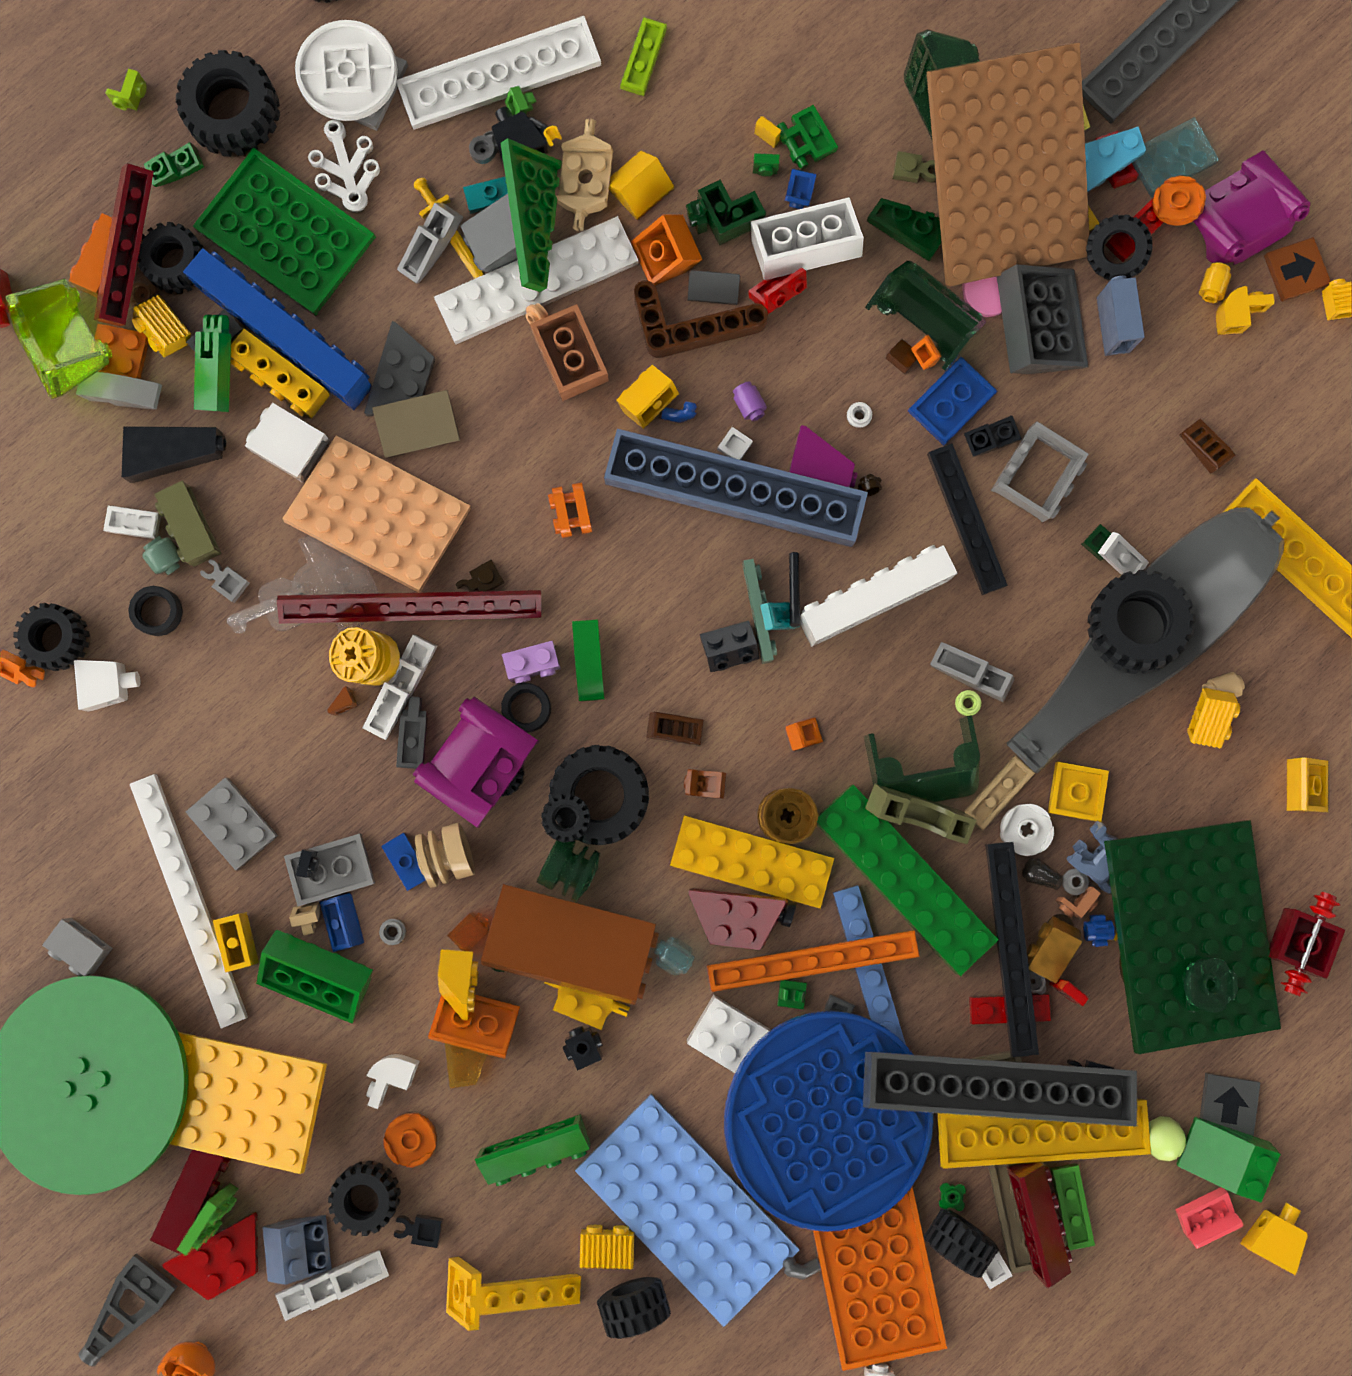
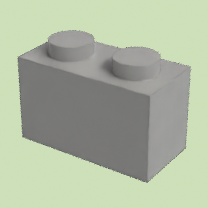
[42,918,113,976]

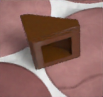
[885,339,917,374]

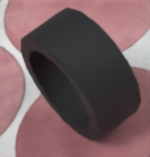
[128,585,183,636]
[501,683,551,733]

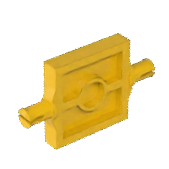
[544,982,630,1030]

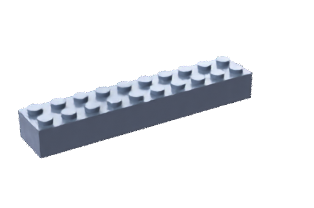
[604,429,868,547]

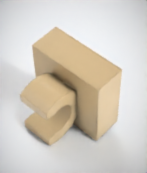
[289,902,321,935]

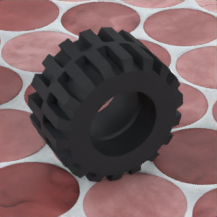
[1086,214,1153,280]
[138,222,204,294]
[13,603,90,671]
[328,1161,401,1236]
[924,1208,999,1278]
[597,1277,671,1339]

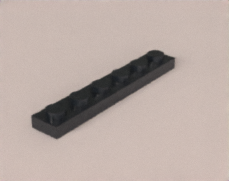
[927,443,1008,595]

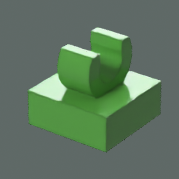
[505,86,536,116]

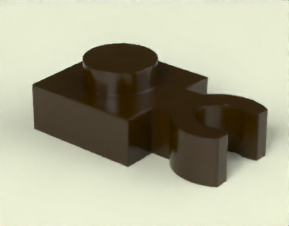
[455,560,505,592]

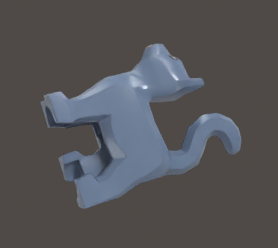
[1066,820,1119,894]

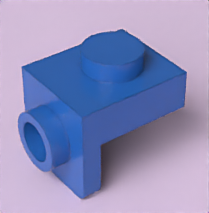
[785,168,817,209]

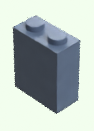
[1096,276,1145,356]

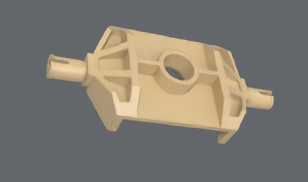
[556,119,613,231]

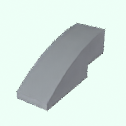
[397,203,463,284]
[76,370,162,410]
[930,642,1015,703]

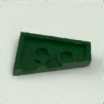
[866,198,942,262]

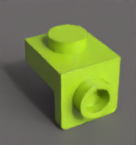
[105,69,146,110]

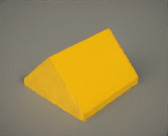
[609,151,674,220]
[1287,758,1328,812]

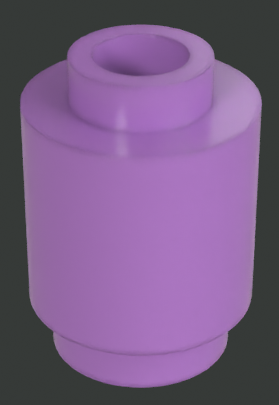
[733,381,767,422]

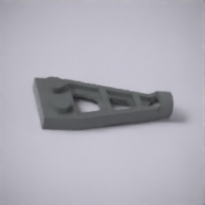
[78,1253,178,1366]

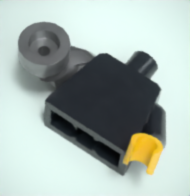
[469,106,562,171]

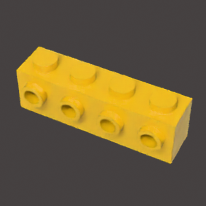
[230,329,330,419]

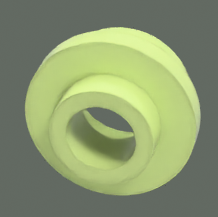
[955,690,981,716]

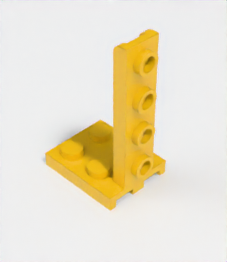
[446,1257,581,1331]

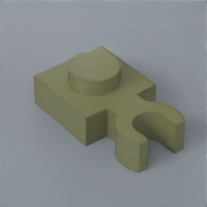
[892,151,936,183]

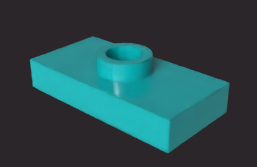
[463,177,508,214]
[760,602,800,630]

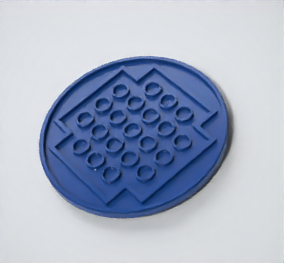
[724,1011,934,1232]

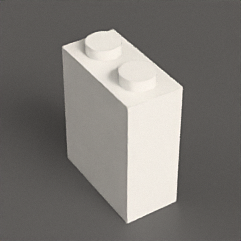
[245,403,330,483]

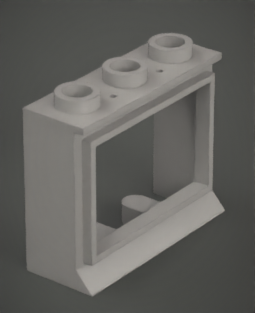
[990,421,1089,523]

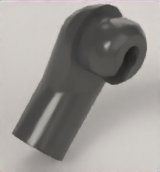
[783,1257,821,1280]

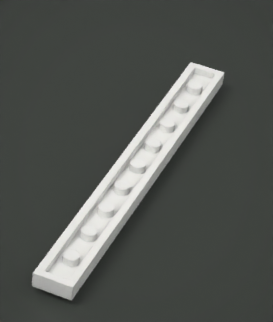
[129,774,248,1028]

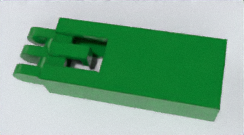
[194,314,231,412]

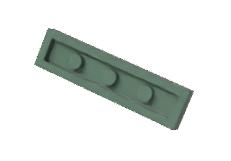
[742,559,777,664]

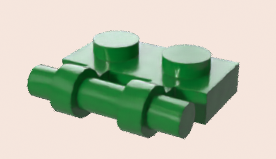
[777,104,838,170]

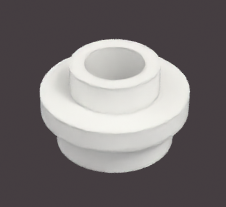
[847,402,872,428]

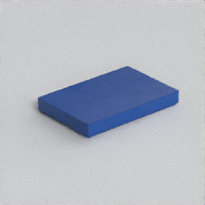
[908,357,997,446]

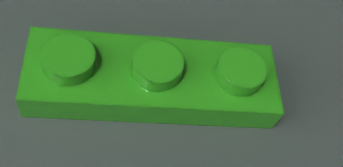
[1050,1163,1095,1250]

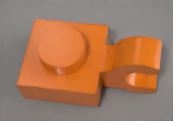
[0,649,45,687]

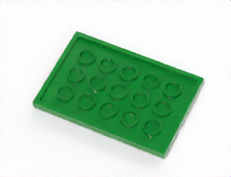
[192,147,376,316]

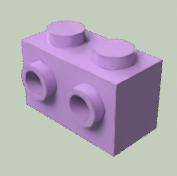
[502,641,561,684]

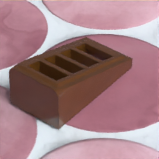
[1179,419,1236,474]
[646,711,704,745]

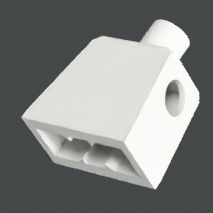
[74,660,140,711]

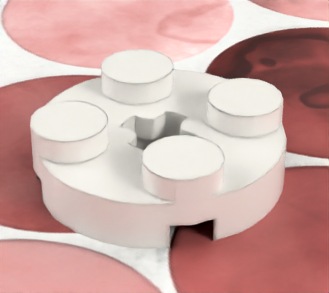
[1000,804,1054,856]

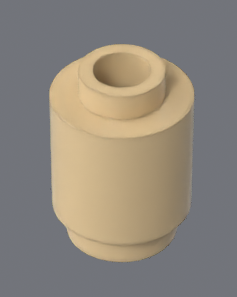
[1202,672,1245,698]

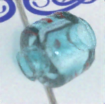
[654,937,695,976]

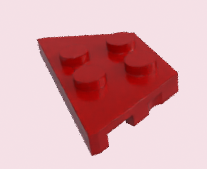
[162,1212,258,1300]

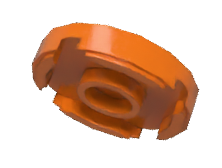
[1153,176,1206,226]
[383,1112,437,1168]

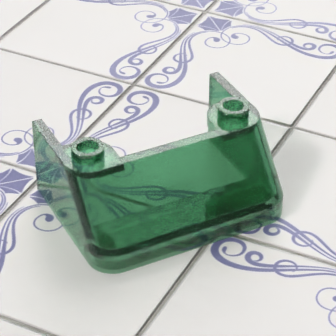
[904,29,980,141]
[865,261,986,371]
[864,715,980,802]

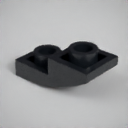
[964,415,1022,457]

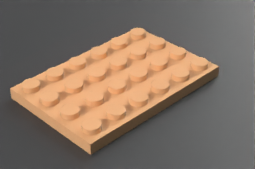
[283,436,471,593]

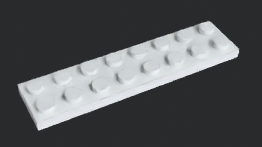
[396,16,601,130]
[434,216,639,345]

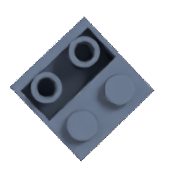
[262,1215,331,1285]

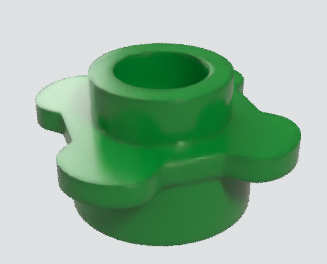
[938,1182,966,1211]

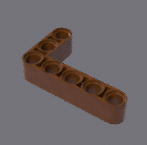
[634,280,768,358]

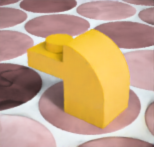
[1216,286,1275,335]

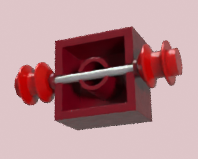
[1269,892,1345,997]

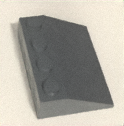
[997,264,1088,374]

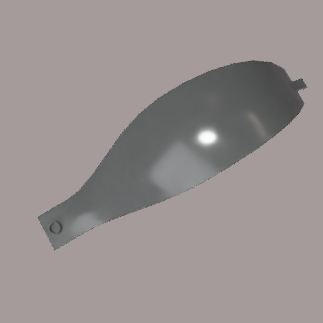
[1006,507,1284,774]

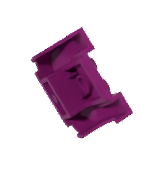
[1193,150,1311,265]
[413,697,540,828]

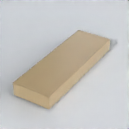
[964,756,1035,830]

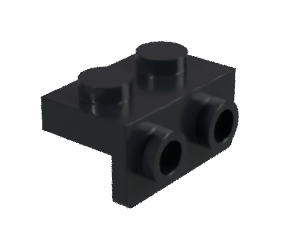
[700,620,759,672]

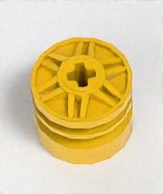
[329,627,400,686]

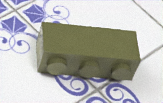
[155,480,222,567]

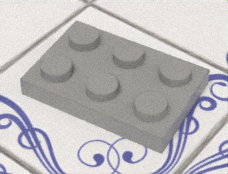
[186,777,278,871]
[284,834,375,907]

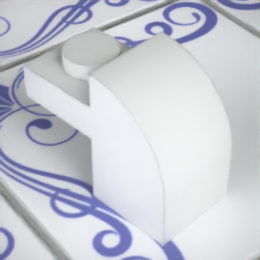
[366,1054,419,1109]

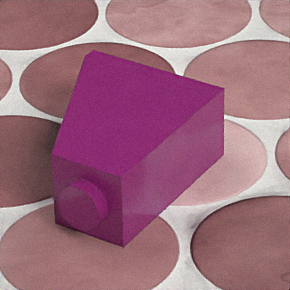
[789,425,857,488]

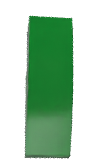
[572,619,605,701]

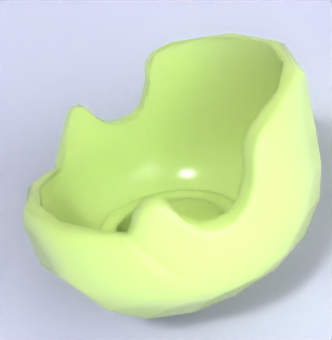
[1149,1116,1186,1161]

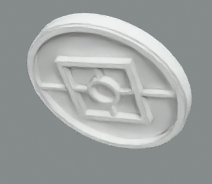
[295,20,398,121]

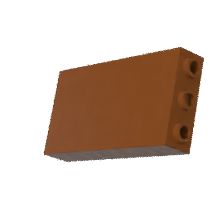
[481,884,659,1005]

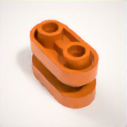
[548,482,592,538]

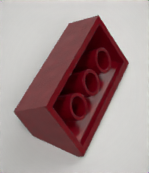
[1007,1162,1073,1288]

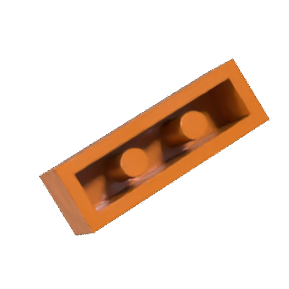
[69,213,112,298]

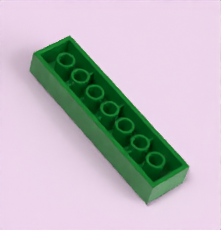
[817,785,998,976]

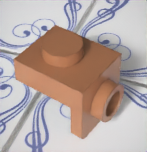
[1055,886,1101,918]

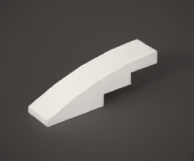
[363,635,437,740]
[275,1250,389,1321]

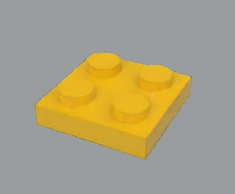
[1048,762,1109,822]

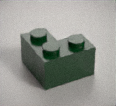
[697,179,766,246]

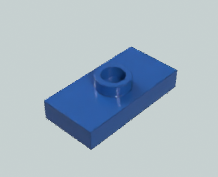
[381,833,426,891]

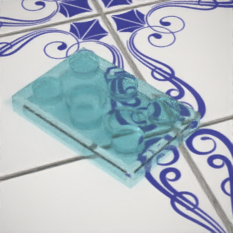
[1132,117,1219,197]

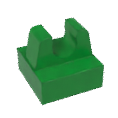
[777,980,807,1010]

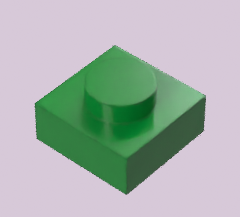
[753,153,780,177]

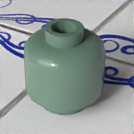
[142,536,181,575]

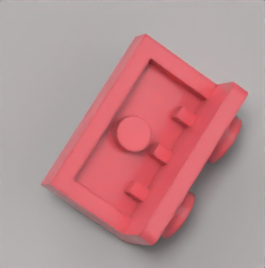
[1175,1187,1243,1249]

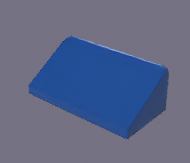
[320,893,364,952]

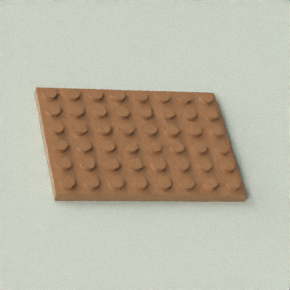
[927,42,1089,287]

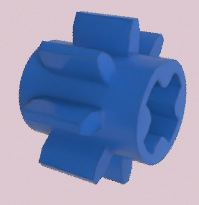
[1083,915,1115,947]

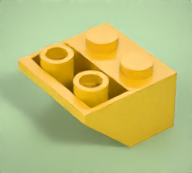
[438,949,478,1020]

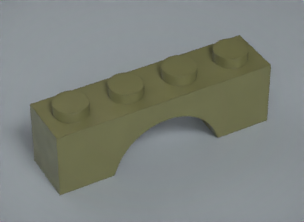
[865,784,977,844]

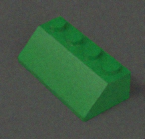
[256,929,373,1024]
[475,1114,591,1186]

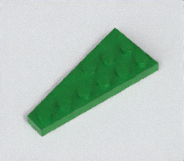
[501,138,562,292]

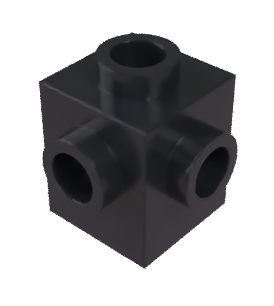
[563,1026,603,1071]

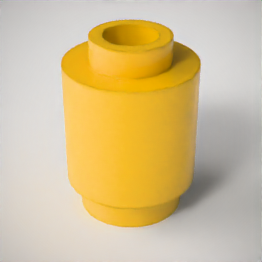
[1199,262,1231,303]

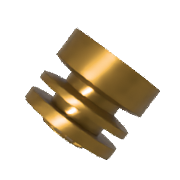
[757,788,818,844]

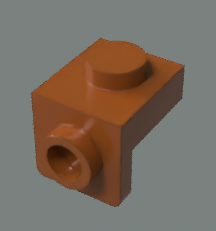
[683,769,726,799]

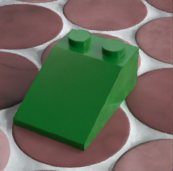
[1176,1116,1281,1203]

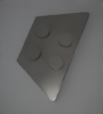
[364,321,435,417]

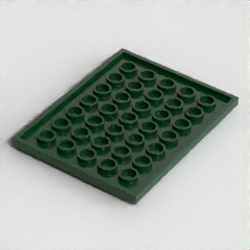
[1104,820,1281,1054]

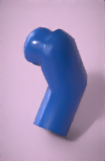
[661,401,697,423]

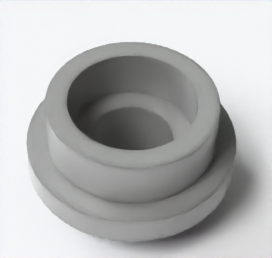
[1062,869,1089,895]
[379,919,406,945]

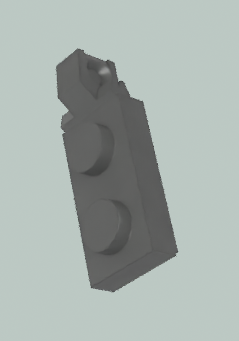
[396,697,428,769]

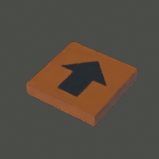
[1264,237,1331,302]

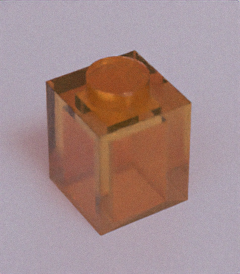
[447,912,490,952]

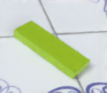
[620,17,667,96]

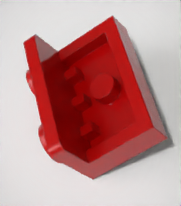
[748,268,807,314]

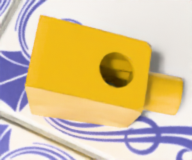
[1240,1203,1308,1275]

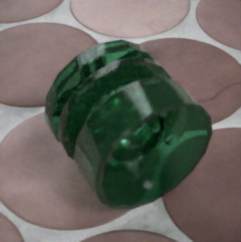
[537,840,601,902]

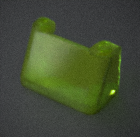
[5,278,112,400]

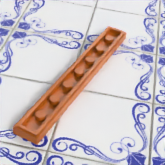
[707,930,920,992]

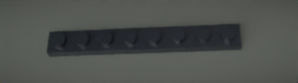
[985,842,1039,1057]

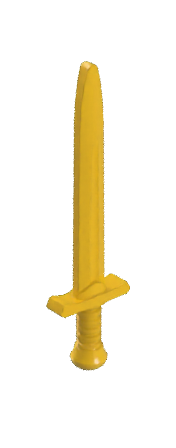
[414,178,484,279]

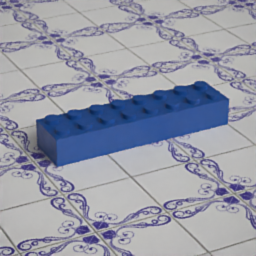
[183,248,372,411]

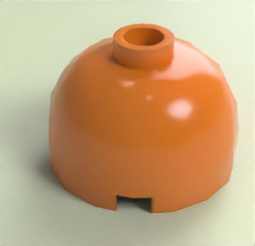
[157,1342,215,1376]

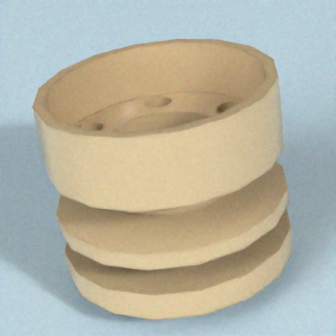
[415,822,475,888]

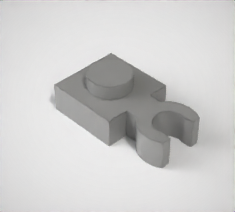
[200,559,250,603]

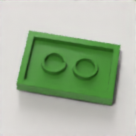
[177,1183,239,1255]

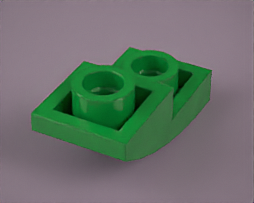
[144,142,204,187]

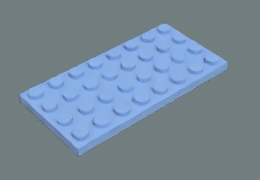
[575,1094,799,1327]

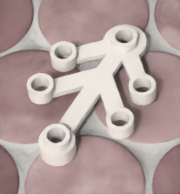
[308,119,380,212]

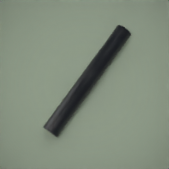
[789,552,800,627]

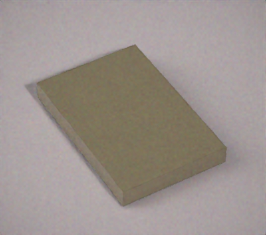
[372,390,460,458]

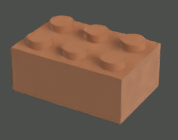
[530,304,609,401]

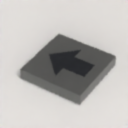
[1200,1073,1260,1136]

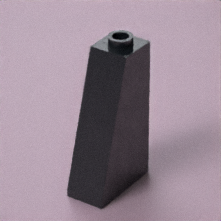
[121,426,226,483]

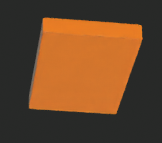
[428,995,520,1059]

